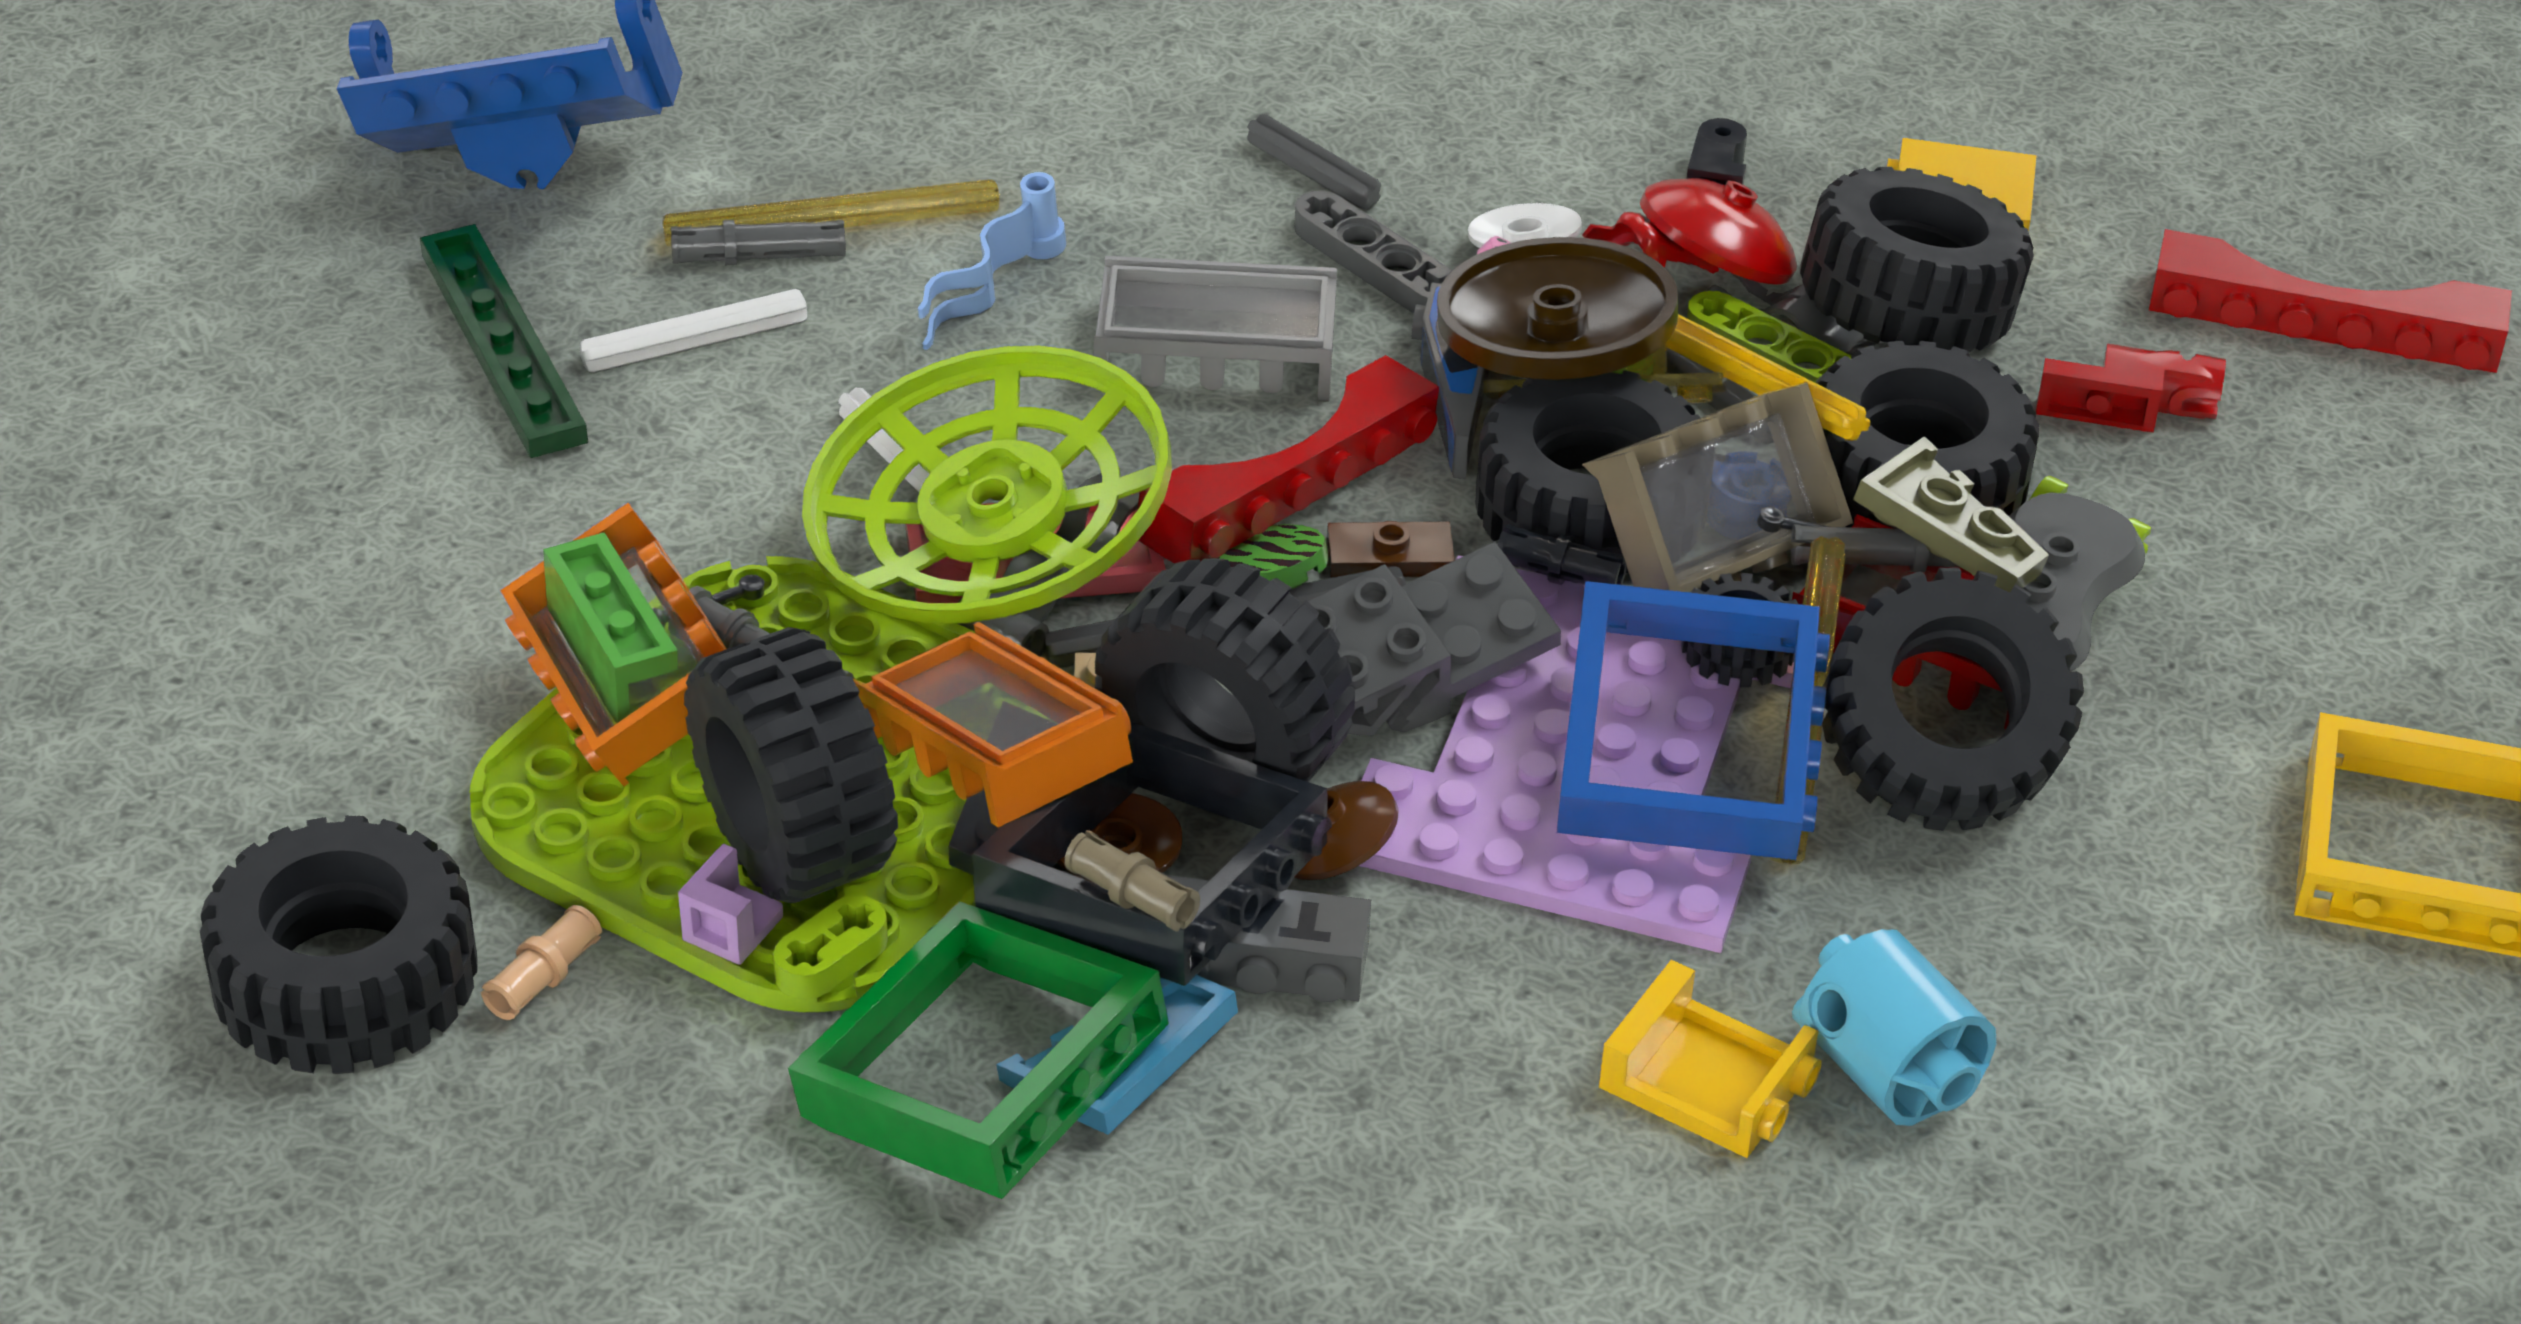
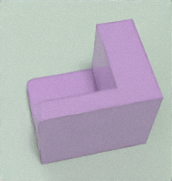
[678,844,783,965]

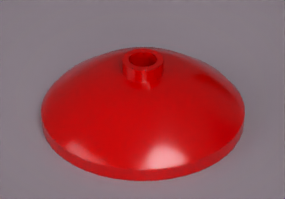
[1640,178,1797,285]

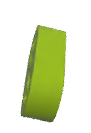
[773,895,888,1000]

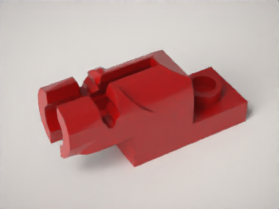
[2036,344,2226,433]

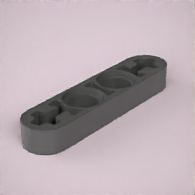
[1294,191,1453,314]

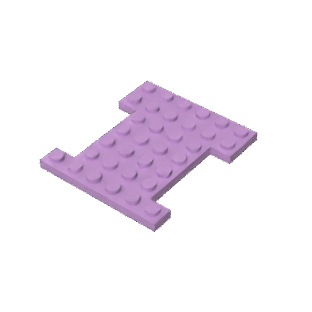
[1359,555,1794,953]

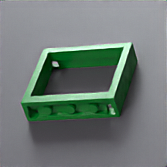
[788,901,1169,1199]

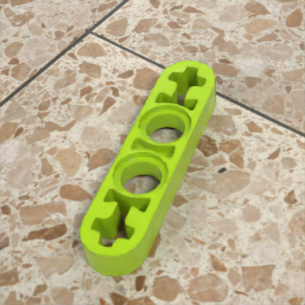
[1687,291,1852,383]

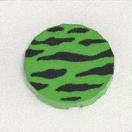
[1216,524,1328,589]

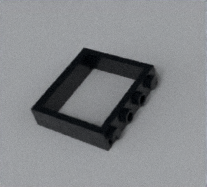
[972,721,1332,986]

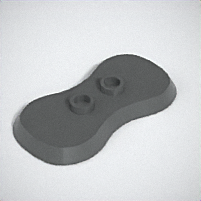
[1973,493,2145,672]

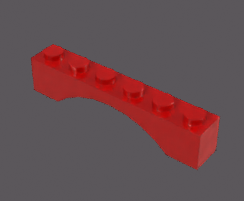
[2149,229,2512,373]
[1137,355,1440,564]

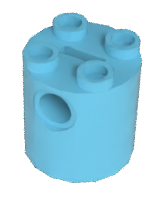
[1792,929,1997,1126]

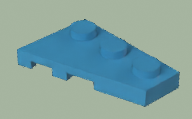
[996,975,1238,1135]

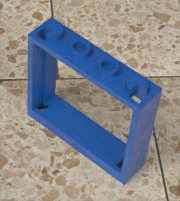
[1556,581,1830,860]

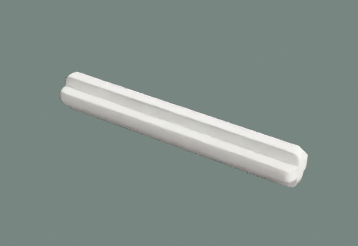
[580,289,807,373]

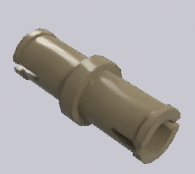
[1064,830,1200,932]

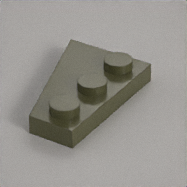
[1853,436,2049,592]

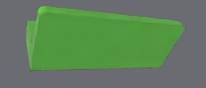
[543,532,678,724]

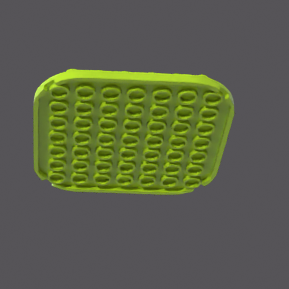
[469,556,1056,1012]

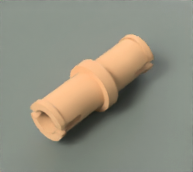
[481,905,602,1020]

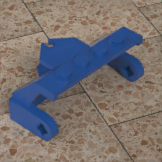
[336,0,683,189]

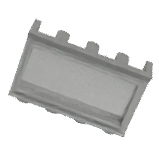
[1094,256,1337,401]

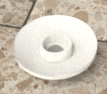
[1468,203,1582,248]

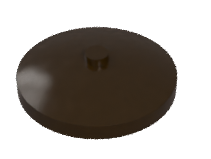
[1437,237,1678,380]

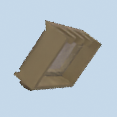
[1582,383,1853,593]

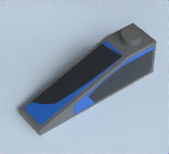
[1412,282,1489,479]

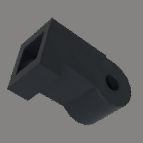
[1686,118,1747,185]

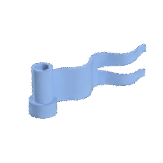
[918,172,1066,350]

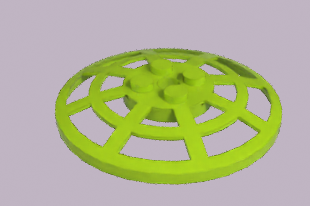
[802,345,1172,624]

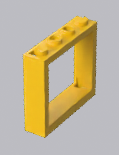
[2294,712,2521,957]

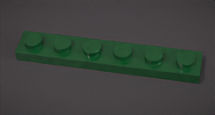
[420,224,588,459]

